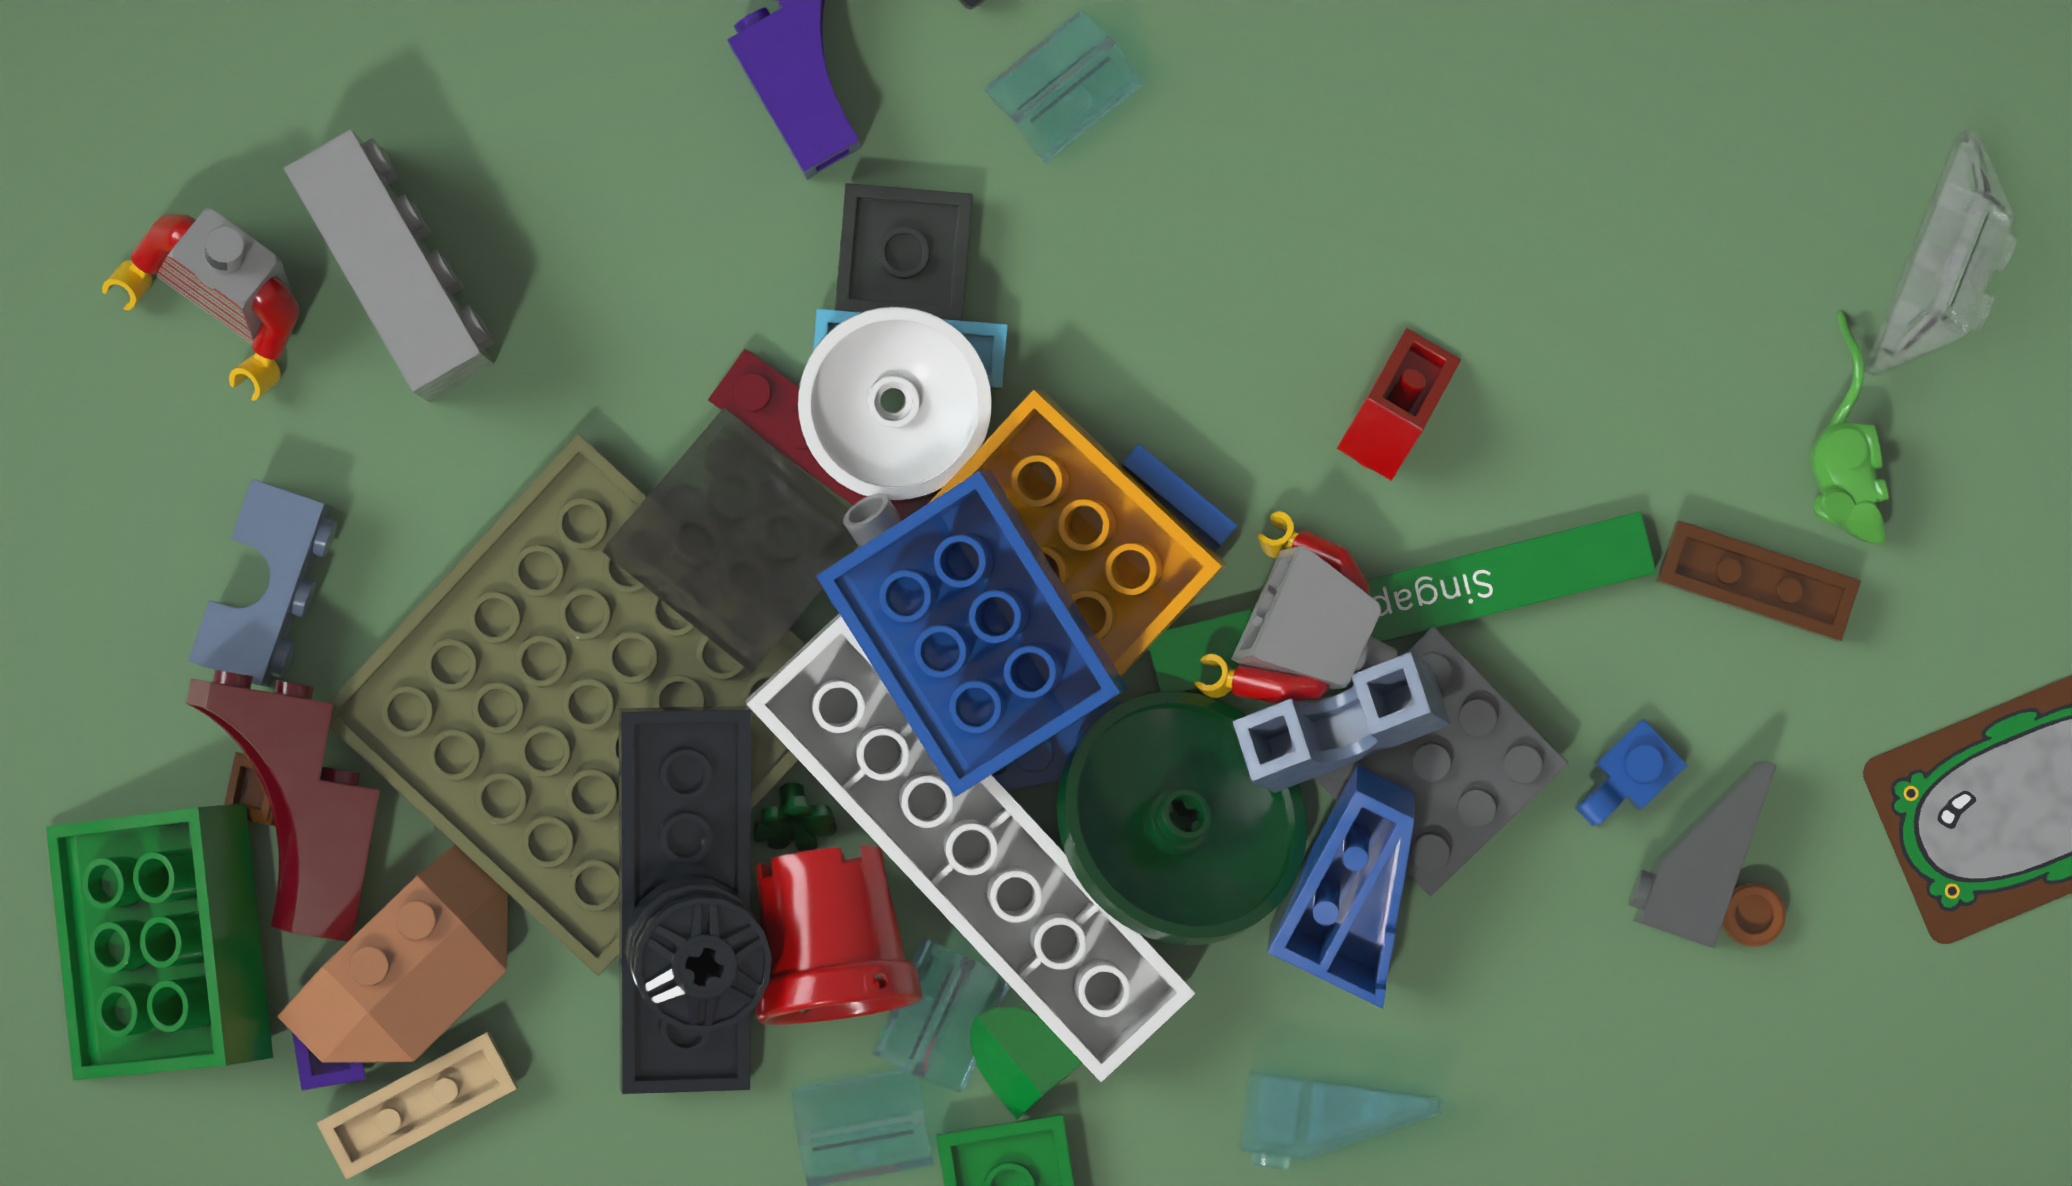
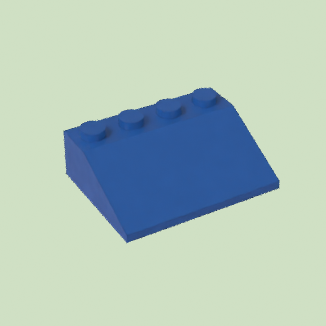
[816,470,1129,797]

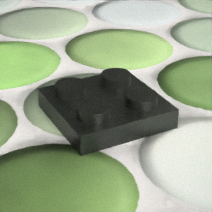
[835,183,973,321]

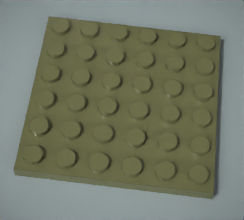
[328,434,806,976]

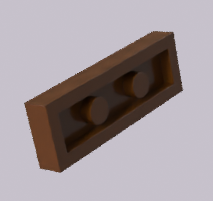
[1656,520,1861,642]

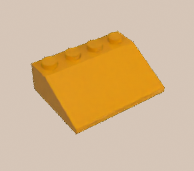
[929,390,1228,676]

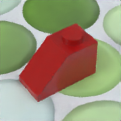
[1336,328,1461,481]

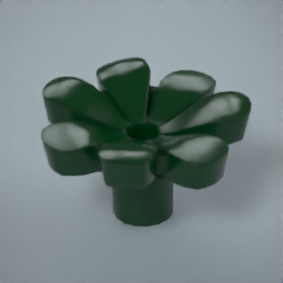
[753,782,837,852]

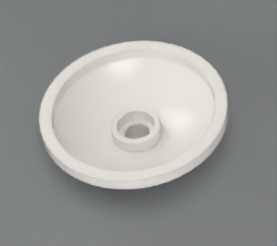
[798,307,992,500]

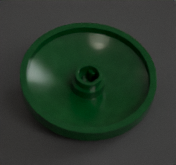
[1057,691,1307,945]

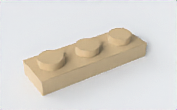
[317,1031,519,1180]

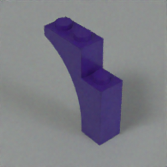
[727,0,861,180]

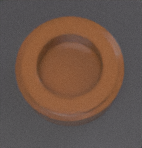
[1722,882,1786,947]

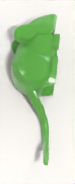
[1809,311,1889,544]

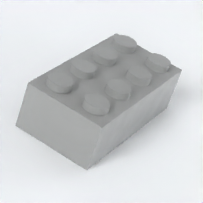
[284,129,496,402]

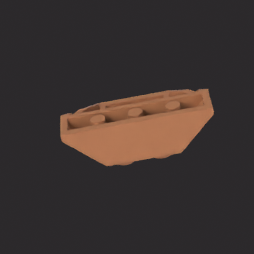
[277,844,508,1063]

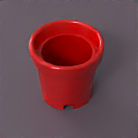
[756,845,923,1025]

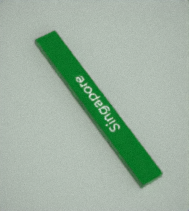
[1149,511,1657,692]

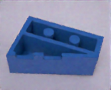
[1268,765,1415,1009]

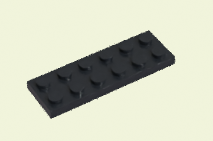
[619,706,751,1094]

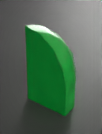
[970,1007,1082,1119]

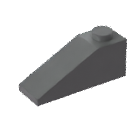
[1629,761,1776,948]

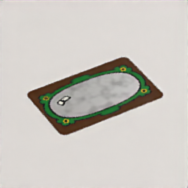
[1863,675,2072,944]

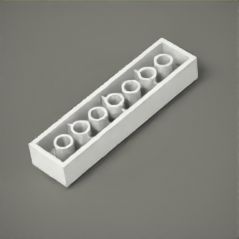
[746,614,1195,1082]

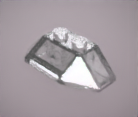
[1864,129,2017,376]

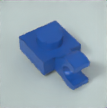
[1575,719,1688,827]

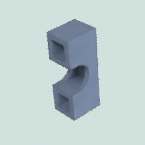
[188,479,337,687]
[1232,652,1451,793]

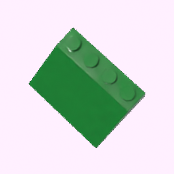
[46,803,273,1080]

